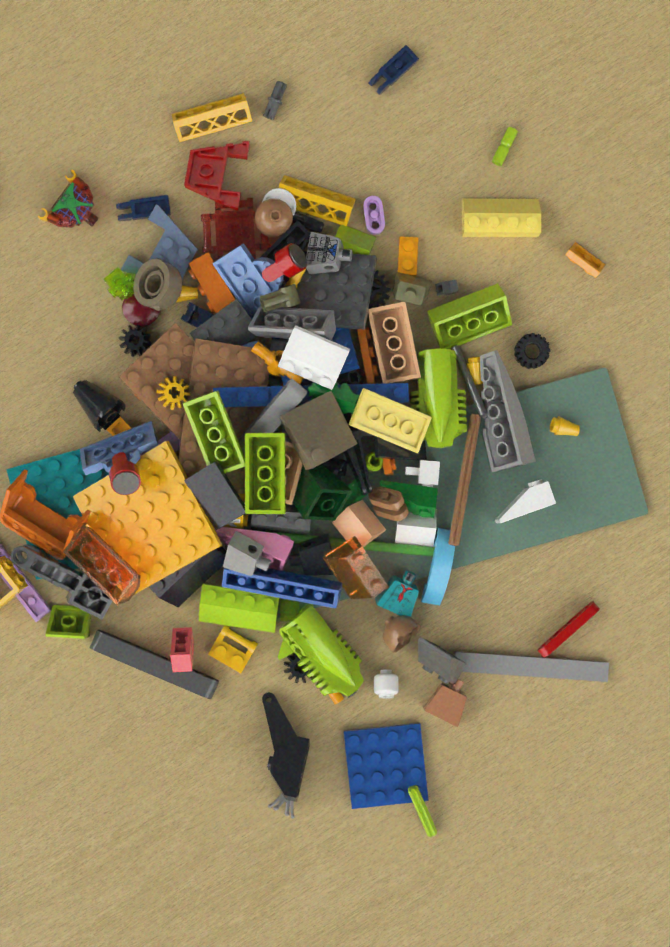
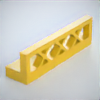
[171,93,252,142]
[279,175,356,226]

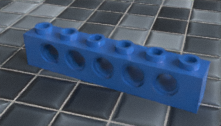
[222,568,342,609]

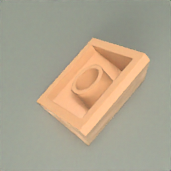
[332,500,386,553]

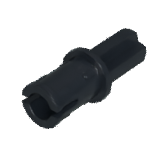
[293,211,324,233]

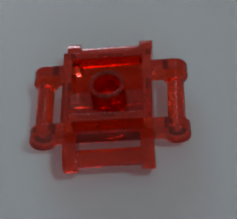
[201,198,271,259]

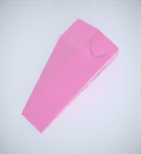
[214,527,294,571]

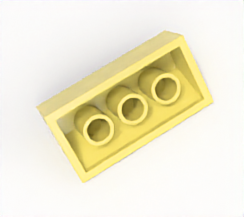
[462,198,541,237]

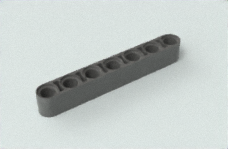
[90,630,219,699]

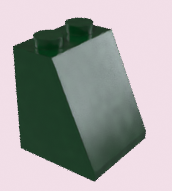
[293,464,352,521]

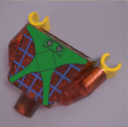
[38,170,98,228]

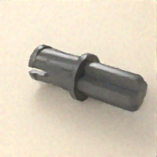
[263,81,287,120]

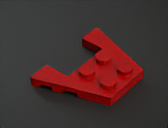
[184,141,250,211]

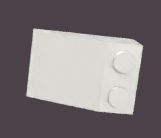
[495,479,556,523]

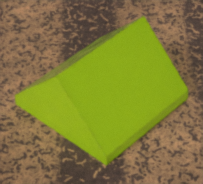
[335,225,377,255]
[45,605,91,639]

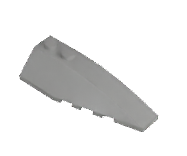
[480,350,536,472]

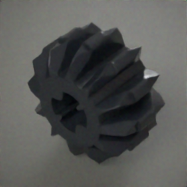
[119,324,152,357]
[284,652,313,683]

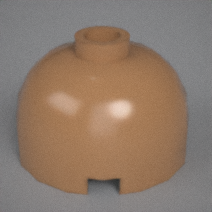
[255,198,293,237]
[383,615,421,653]

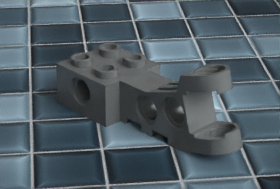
[11,544,119,620]

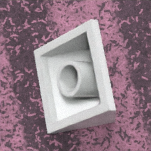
[395,509,437,547]

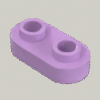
[363,196,385,235]

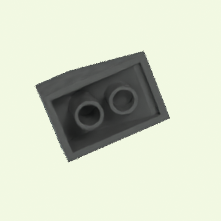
[418,637,467,684]

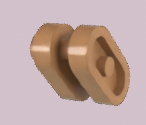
[368,487,409,521]

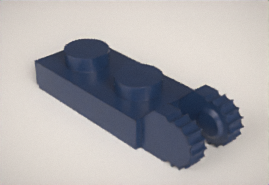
[368,45,419,95]
[116,195,171,221]

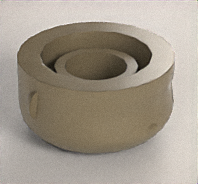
[133,258,182,311]

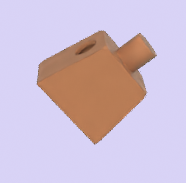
[423,679,467,727]

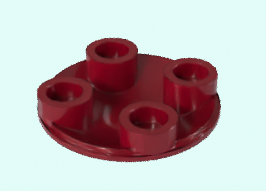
[122,290,161,327]

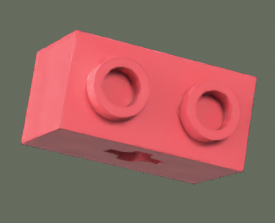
[170,627,194,672]

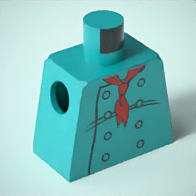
[375,570,419,617]

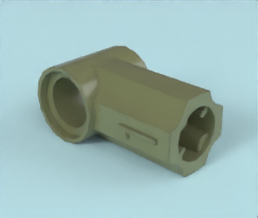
[259,284,301,312]

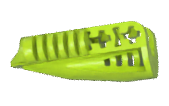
[410,348,467,448]
[279,604,364,697]

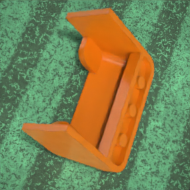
[0,470,91,560]

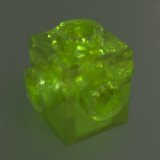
[104,267,134,300]

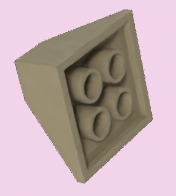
[279,391,357,470]

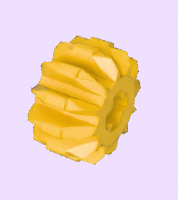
[156,376,190,410]

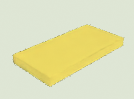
[349,388,432,453]

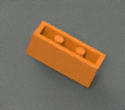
[188,252,235,313]

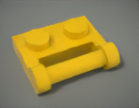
[208,625,258,673]

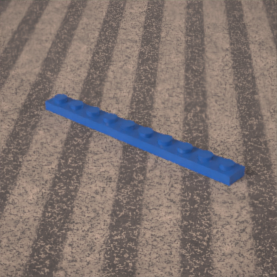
[213,383,409,407]

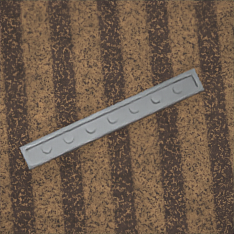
[455,651,609,682]

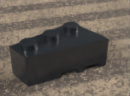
[261,220,311,287]

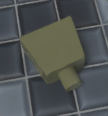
[392,272,432,305]

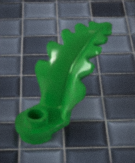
[308,383,360,414]

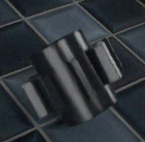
[337,369,362,385]

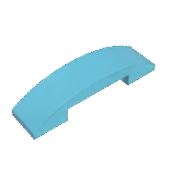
[421,527,455,606]

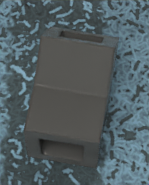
[435,280,459,296]

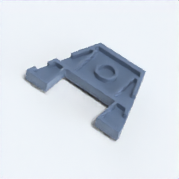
[121,204,198,279]

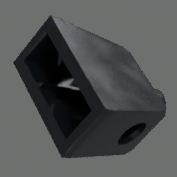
[289,533,336,575]

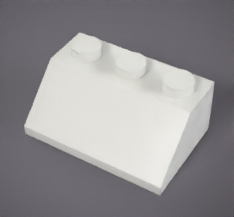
[278,325,350,390]

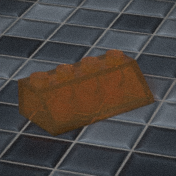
[63,523,141,605]

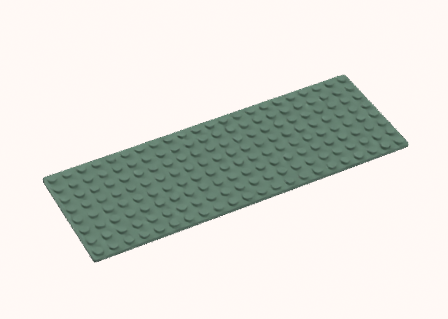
[221,368,648,619]

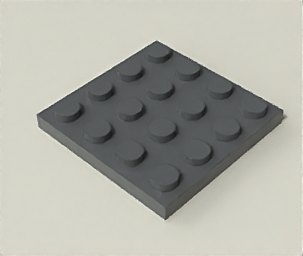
[291,251,377,330]

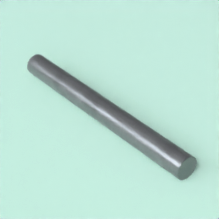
[451,345,487,417]

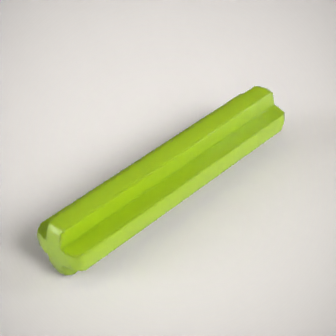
[408,785,437,837]

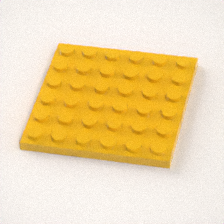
[73,441,222,599]

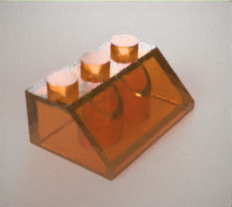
[322,536,389,599]

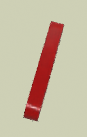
[537,601,600,658]

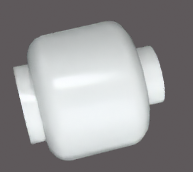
[374,670,399,699]

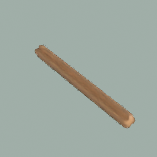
[448,414,481,546]

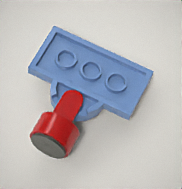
[212,243,307,319]
[80,421,158,495]

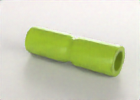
[491,127,518,166]

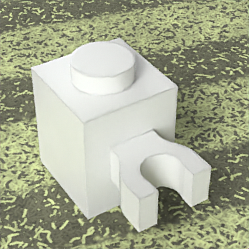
[405,460,440,487]

